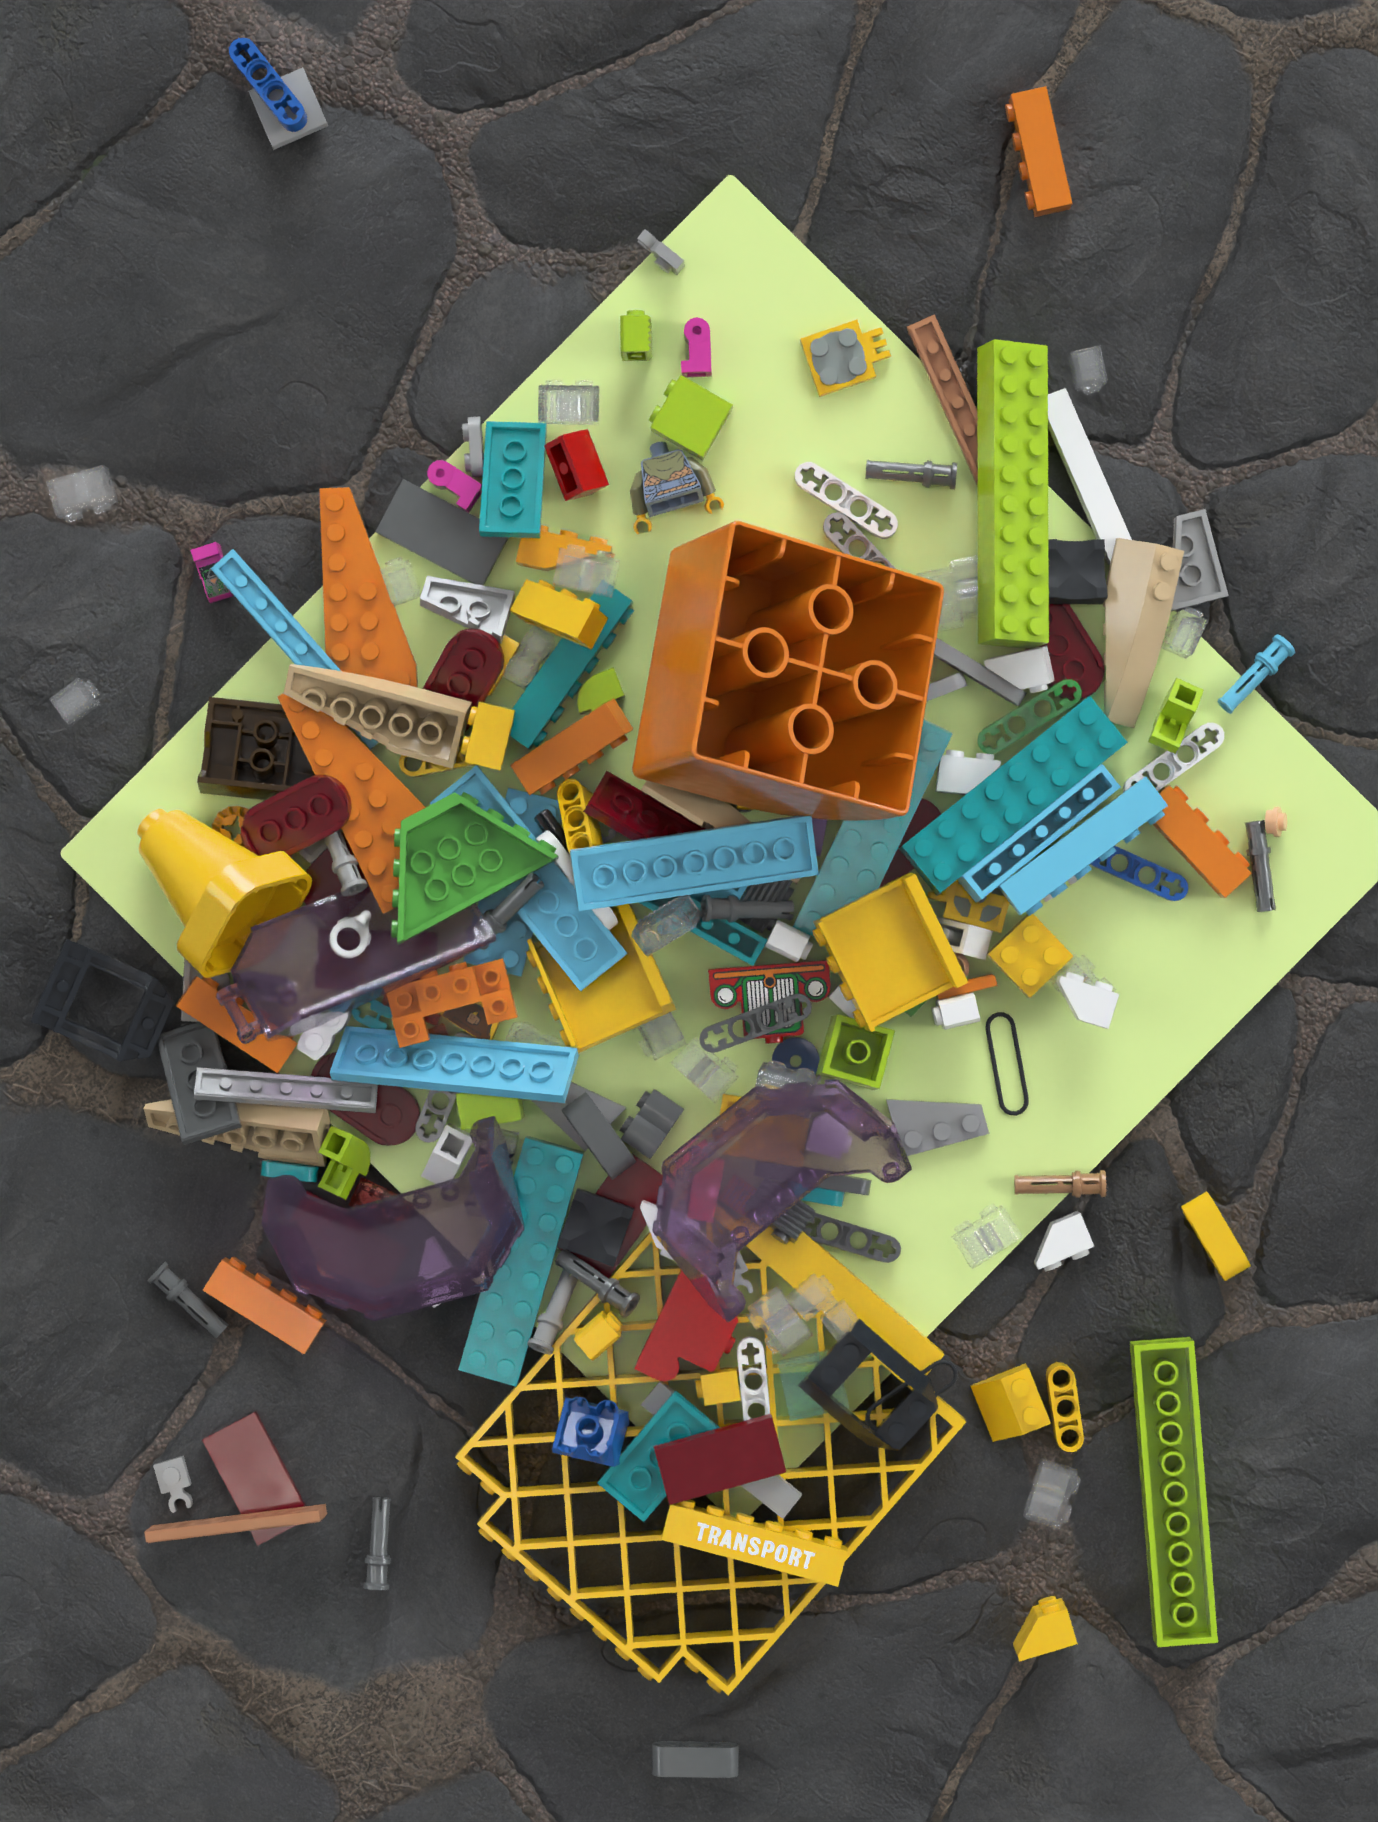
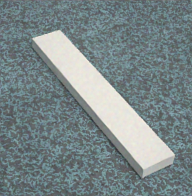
[1048,388,1132,565]

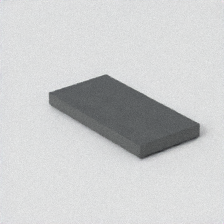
[375,479,509,585]
[157,1022,242,1145]

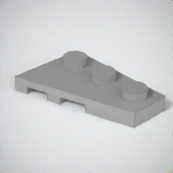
[1171,509,1229,611]
[420,576,515,644]
[531,1081,626,1151]

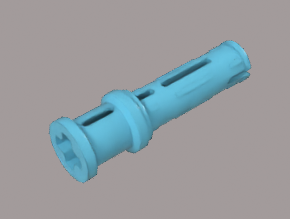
[1217,634,1295,714]

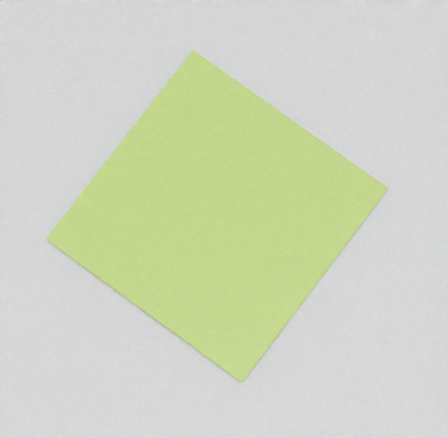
[61,175,1378,1517]

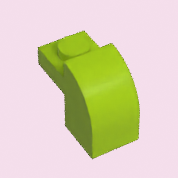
[578,667,625,714]
[1148,678,1204,754]
[318,1125,370,1200]

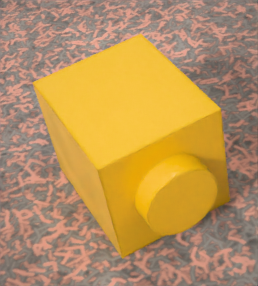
[695,1367,741,1406]

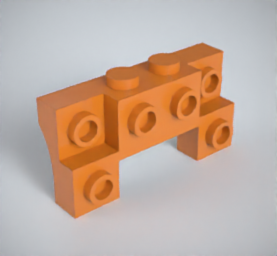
[385,958,518,1048]

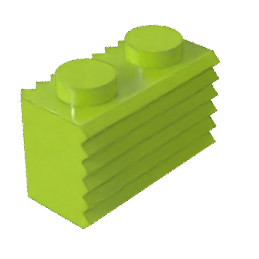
[620,310,652,361]

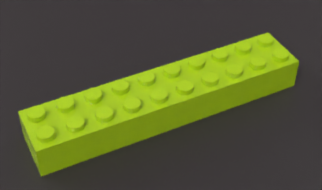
[977,339,1049,649]
[1130,1337,1218,1647]

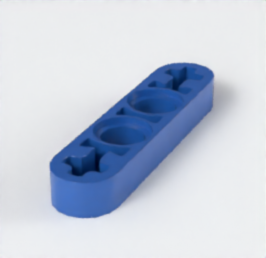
[229,38,307,132]
[1089,845,1188,901]

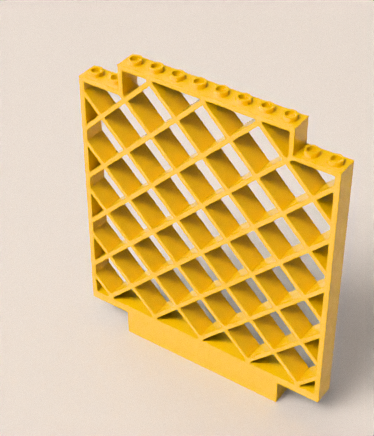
[455,1188,966,1696]

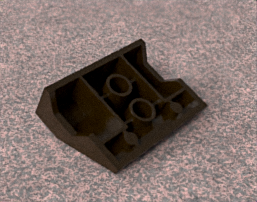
[197,697,315,800]

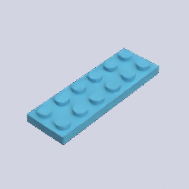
[463,788,562,977]

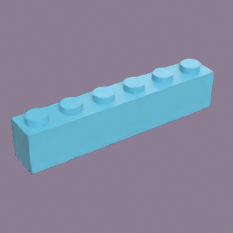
[957,764,1121,903]
[998,777,1168,916]

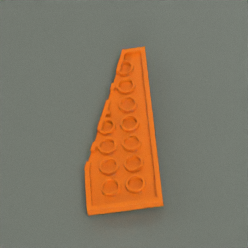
[319,487,418,728]
[277,693,426,914]

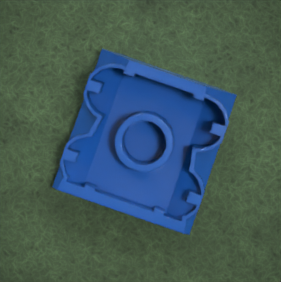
[552,1397,629,1467]

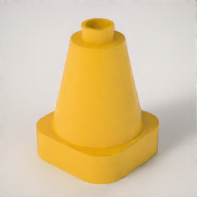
[137,809,312,978]

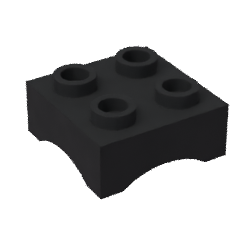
[1048,539,1108,604]
[557,1188,635,1267]

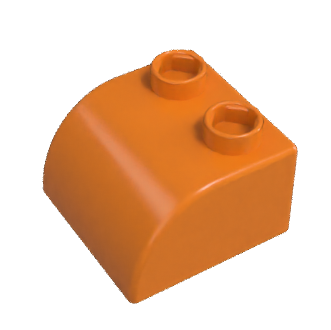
[632,521,944,821]

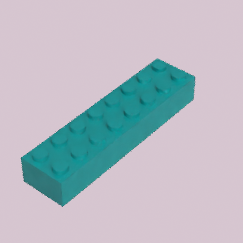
[899,695,1128,896]
[793,719,953,937]
[458,1136,584,1387]

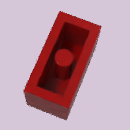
[544,429,609,501]

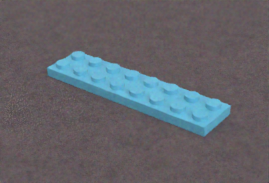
[430,765,628,991]
[570,816,819,911]
[330,1026,579,1103]

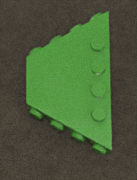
[392,792,559,945]

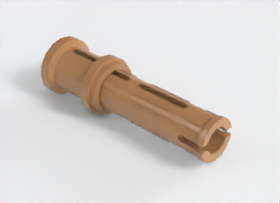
[1014,1170,1106,1198]

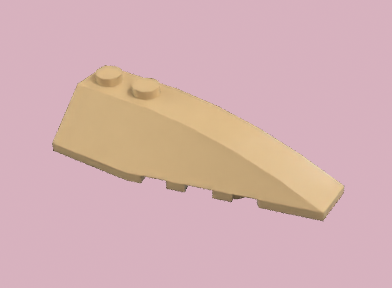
[1103,538,1184,728]
[284,664,472,769]
[641,781,800,884]
[143,1099,330,1167]

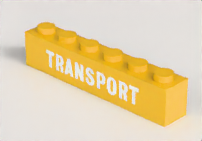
[661,1500,847,1587]

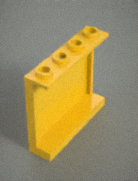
[813,873,968,1032]
[526,904,676,1053]

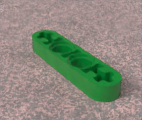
[978,679,1082,754]

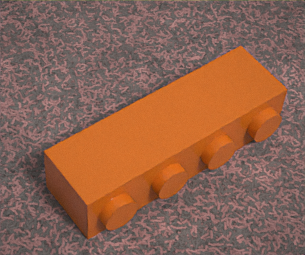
[1005,86,1073,217]
[510,699,633,796]
[1152,785,1252,898]
[175,976,298,1073]
[203,1257,327,1354]

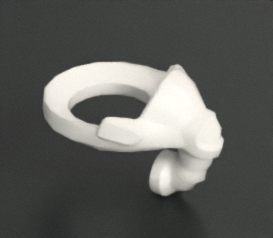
[329,910,371,959]

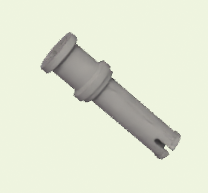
[324,829,367,896]
[527,1269,578,1355]

